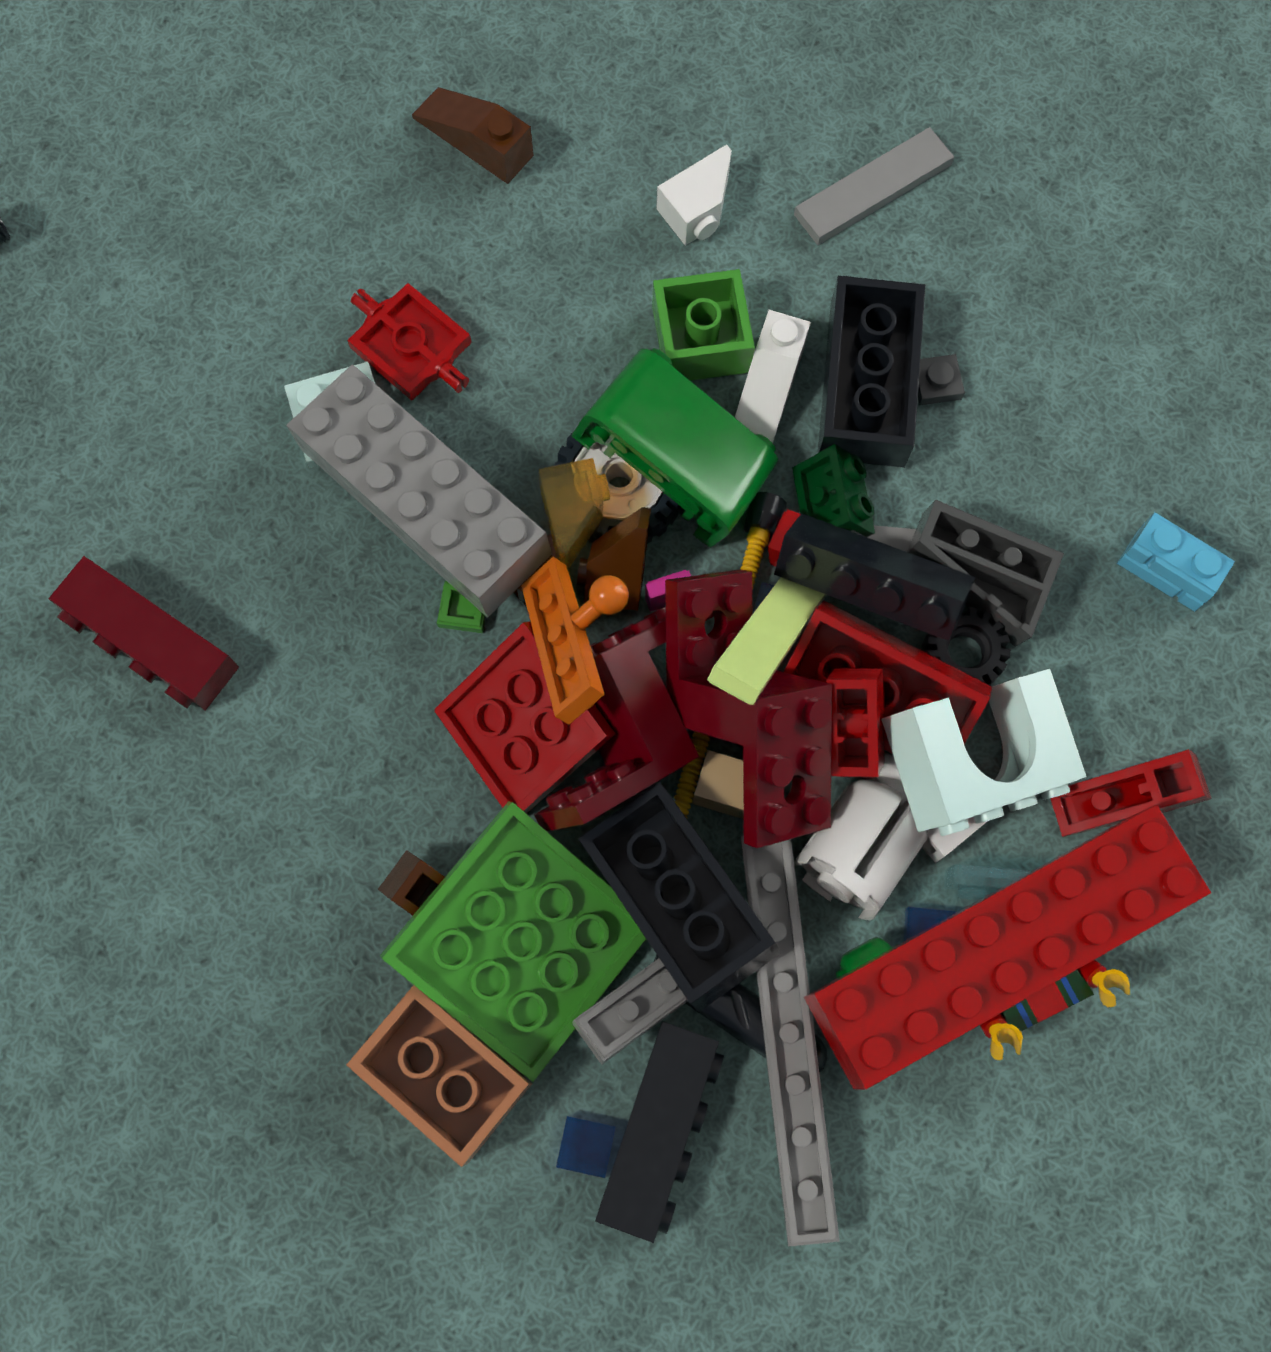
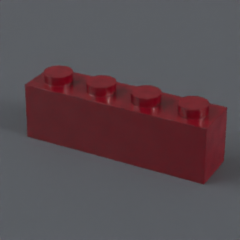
[48,556,239,711]

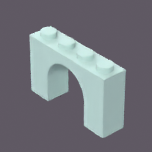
[882,669,1087,836]

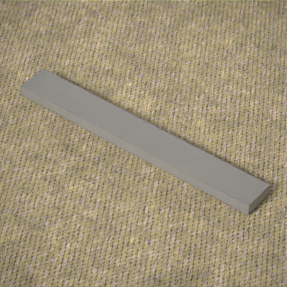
[741,836,840,1247]

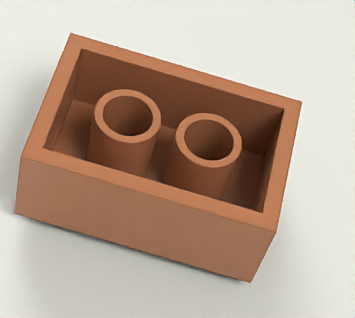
[346,985,532,1167]

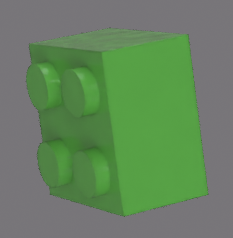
[652,269,755,381]

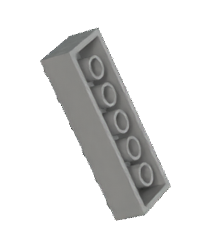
[286,364,552,618]

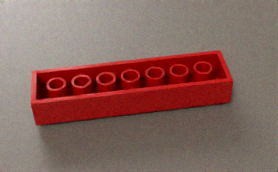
[804,805,1211,1090]

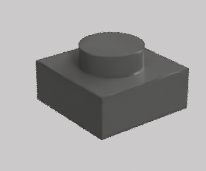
[918,354,965,405]

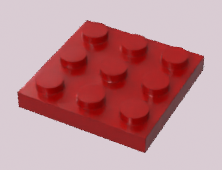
[434,621,616,814]

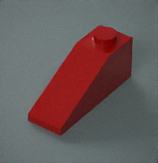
[1050,749,1212,837]

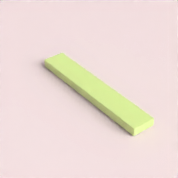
[707,577,826,705]

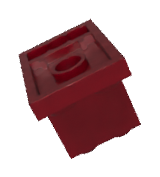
[665,569,832,849]
[534,606,714,831]

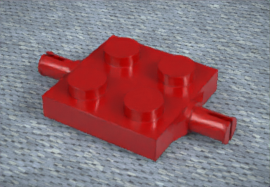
[347,283,472,401]

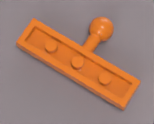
[521,556,629,724]

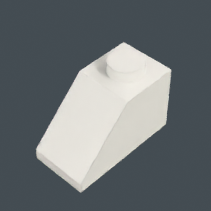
[657,145,732,246]

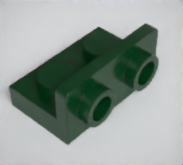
[792,444,875,537]

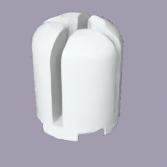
[794,780,928,921]

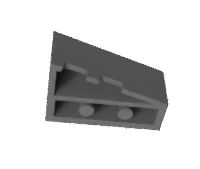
[907,499,1064,647]

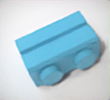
[1117,512,1235,612]

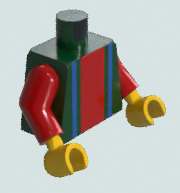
[979,960,1130,1060]

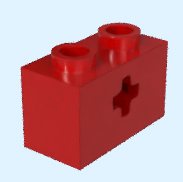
[826,668,885,777]

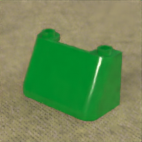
[571,348,778,548]

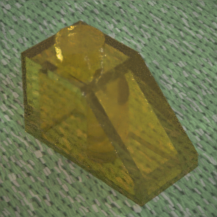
[539,458,610,569]

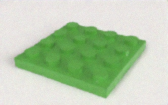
[380,801,646,1082]

